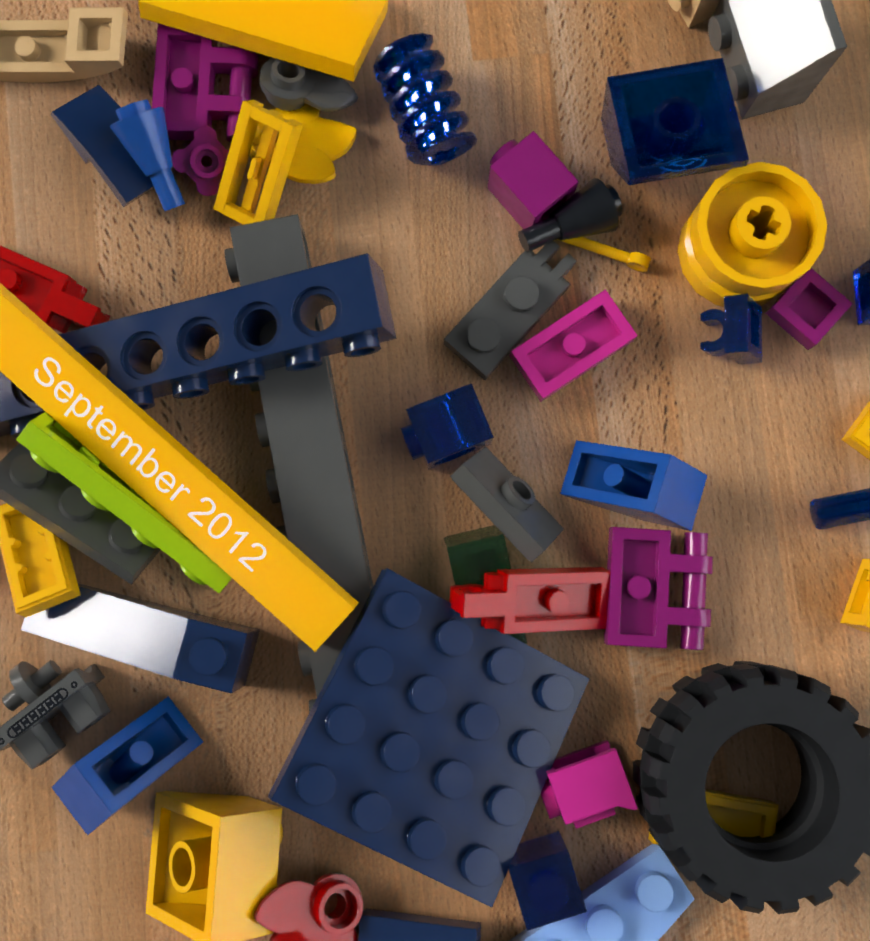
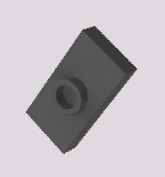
[450,446,564,562]

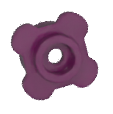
[172,126,229,196]

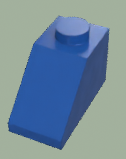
[560,440,707,531]
[51,696,203,836]

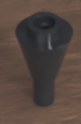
[518,178,622,252]

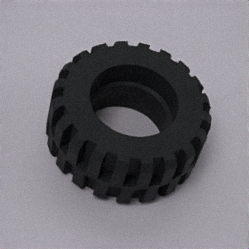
[633,661,870,914]

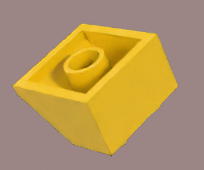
[146,791,283,941]

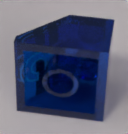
[601,58,749,185]

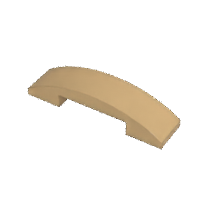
[0,7,128,83]

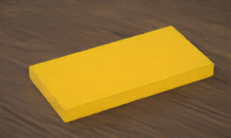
[138,0,388,82]

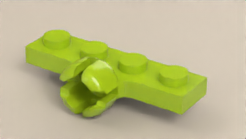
[16,412,232,593]

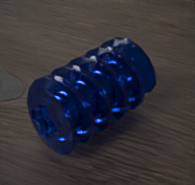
[373,33,477,166]

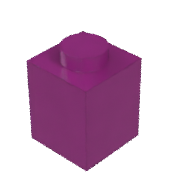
[487,131,579,229]

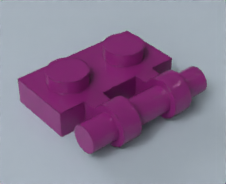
[152,24,259,143]
[604,527,713,650]

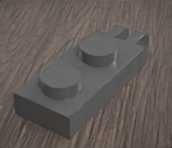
[444,241,577,380]

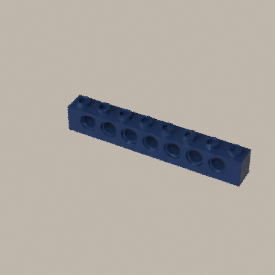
[0,253,397,438]

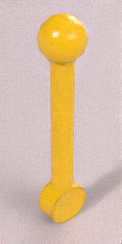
[554,237,651,272]

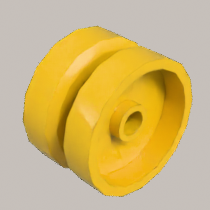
[678,162,828,310]

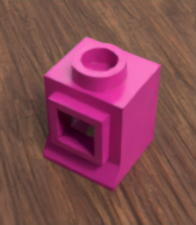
[540,740,638,829]

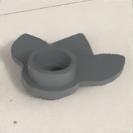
[259,57,358,112]

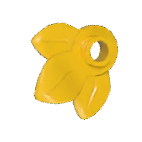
[249,104,357,184]

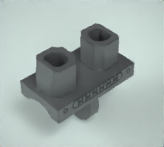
[0,660,110,769]

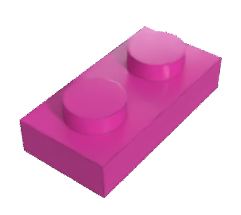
[509,289,638,402]

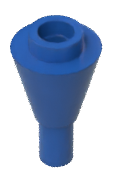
[109,99,185,212]

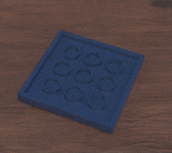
[268,568,589,907]

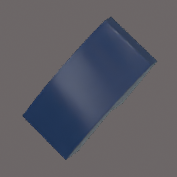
[51,85,154,207]

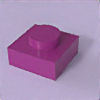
[765,268,853,350]

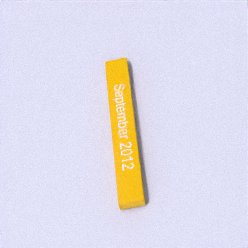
[0,283,359,652]

